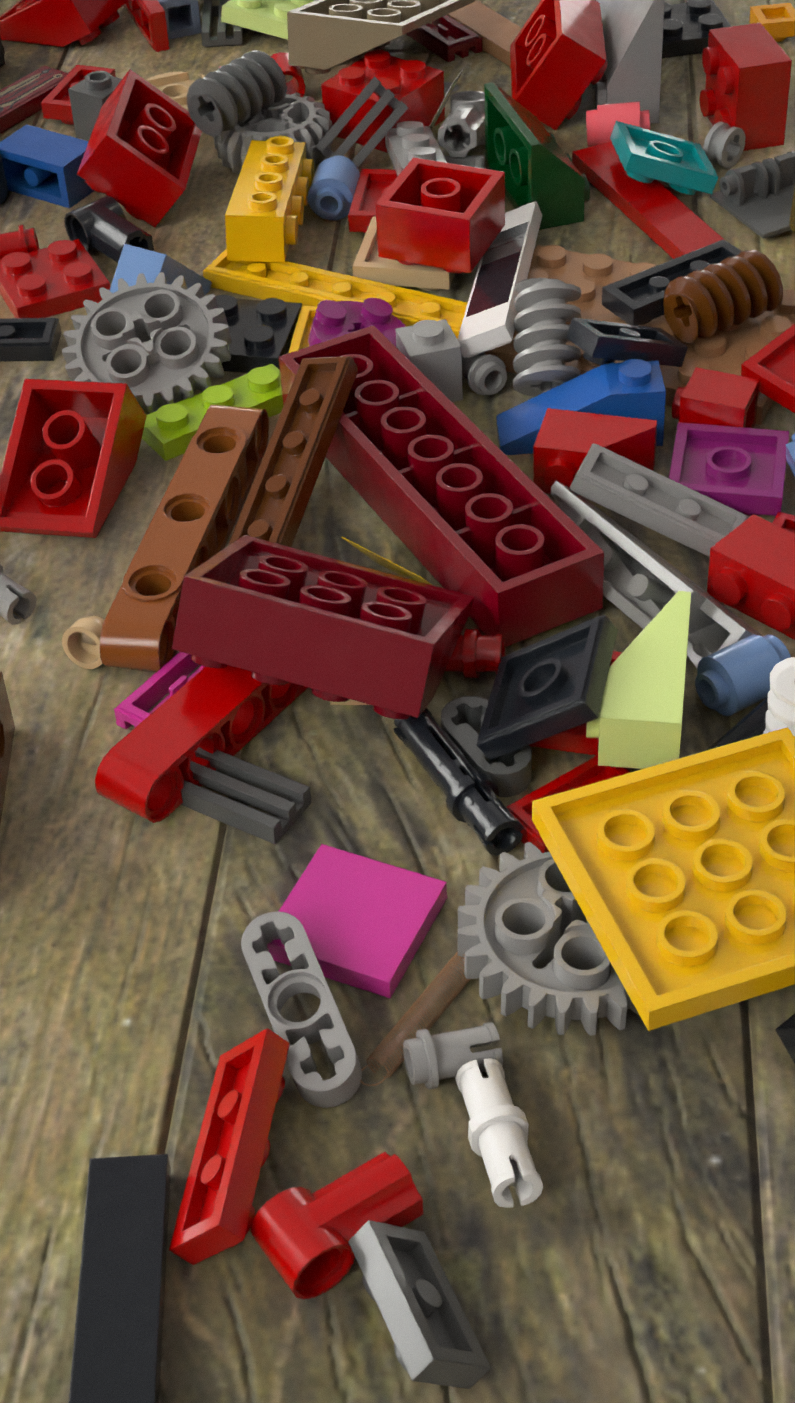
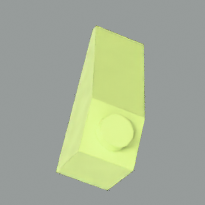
[586,591,691,769]

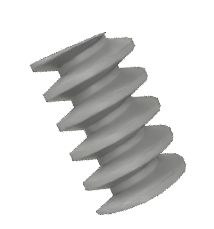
[513,278,582,397]

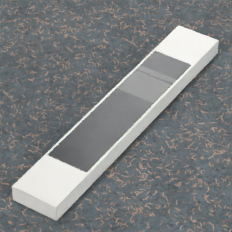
[457,201,543,358]

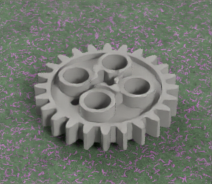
[62,272,232,414]
[457,842,639,1036]

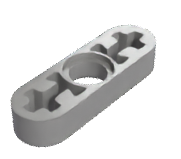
[241,912,362,1108]

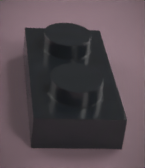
[566,317,688,367]

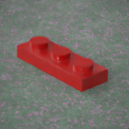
[169,1028,290,1265]

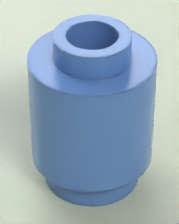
[308,156,360,220]
[695,634,791,716]

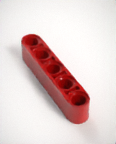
[95,665,308,823]

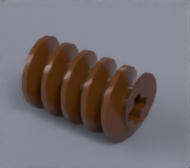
[663,250,783,344]

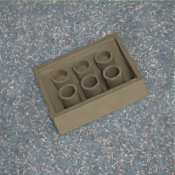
[287,0,477,74]

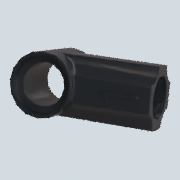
[64,196,154,263]

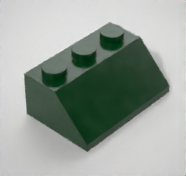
[484,82,590,230]

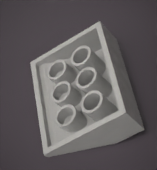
[591,0,665,124]

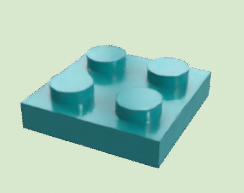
[610,121,719,195]

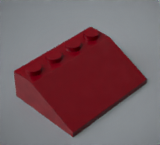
[172,535,475,719]

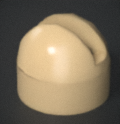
[62,616,105,669]

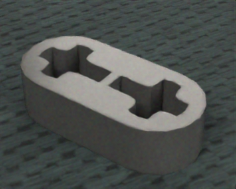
[441,696,532,797]

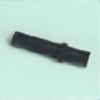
[393,707,524,856]

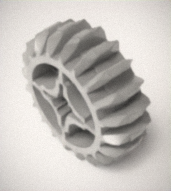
[214,92,333,174]

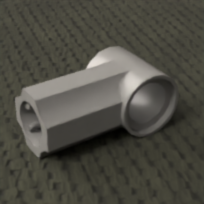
[438,91,485,157]

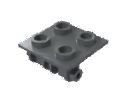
[710,151,795,239]

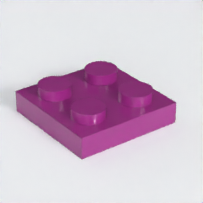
[669,422,789,516]

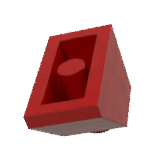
[533,408,657,498]

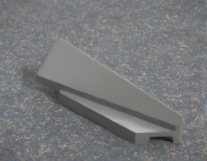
[551,480,763,668]

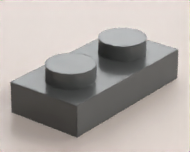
[348,1220,491,1389]

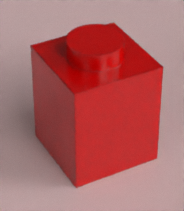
[672,367,760,428]

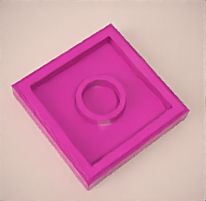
[267,844,447,998]

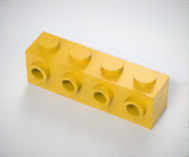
[225,136,314,263]

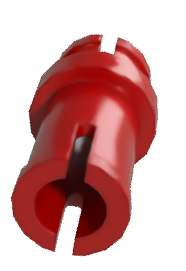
[445,629,506,678]

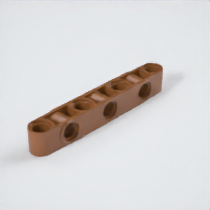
[100,405,269,672]

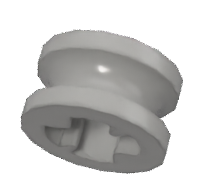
[703,122,746,168]

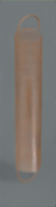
[360,952,470,1086]

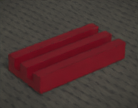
[406,15,483,62]

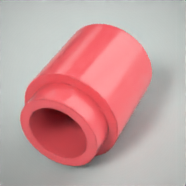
[586,101,650,147]

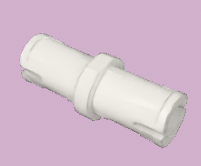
[456,1058,543,1208]

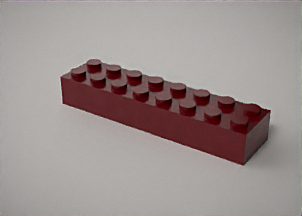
[279,325,604,647]

